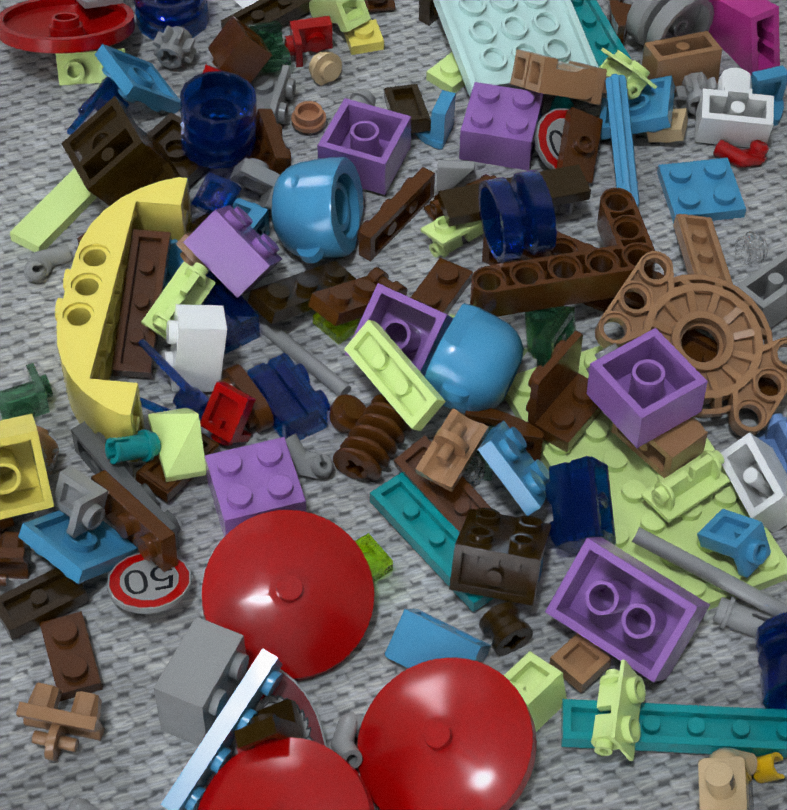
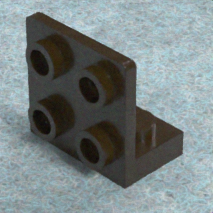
[449,508,552,606]

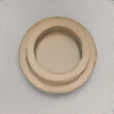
[309,52,342,86]

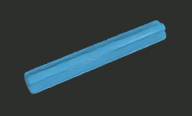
[605,74,640,207]

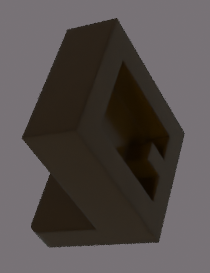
[234,699,304,751]

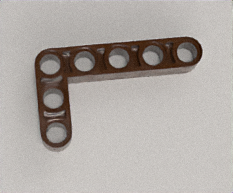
[470,188,656,317]

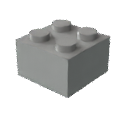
[153,617,249,746]

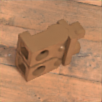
[510,49,610,105]

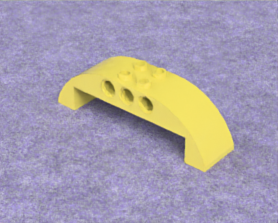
[55,177,192,462]

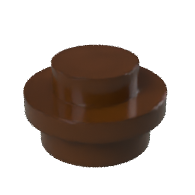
[329,394,366,433]

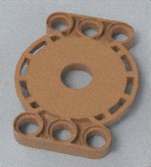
[595,251,787,437]

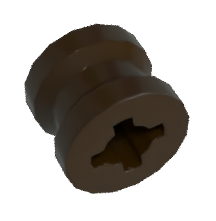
[479,602,533,656]

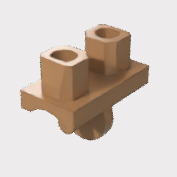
[415,408,489,492]
[16,682,105,761]

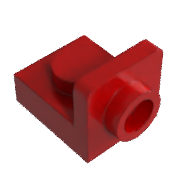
[284,16,333,68]
[200,382,256,446]

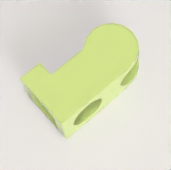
[309,0,371,32]

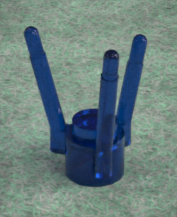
[67,77,129,135]
[139,339,210,420]

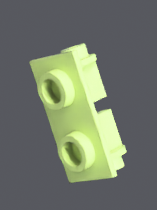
[56,48,126,85]
[599,48,657,100]
[420,216,496,258]
[141,262,216,339]
[641,450,730,523]
[591,660,646,761]

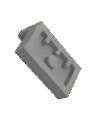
[234,65,296,132]

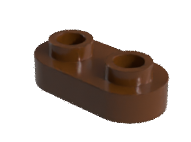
[219,364,274,433]

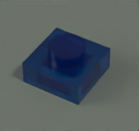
[191,172,242,214]

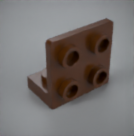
[526,330,602,452]

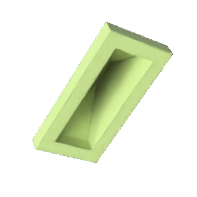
[148,408,207,482]

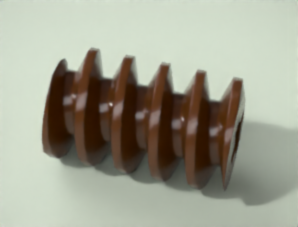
[333,394,412,481]

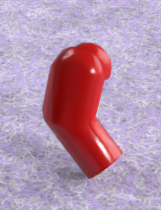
[713,139,769,168]

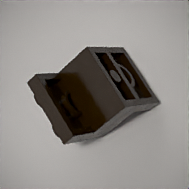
[61,96,190,206]

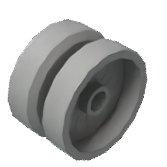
[626,0,714,46]

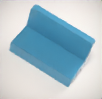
[385,608,492,669]

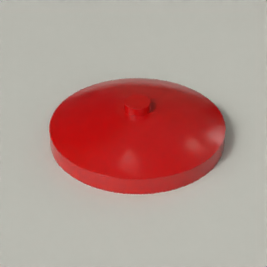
[0,0,135,54]
[201,510,374,681]
[357,657,537,810]
[198,737,374,810]

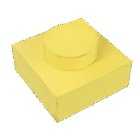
[343,19,384,55]

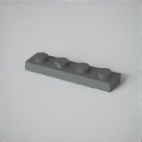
[71,421,181,550]

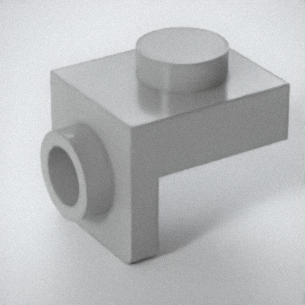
[230,158,280,212]
[53,466,108,538]

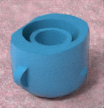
[272,157,364,263]
[424,303,524,414]

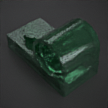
[525,306,576,367]

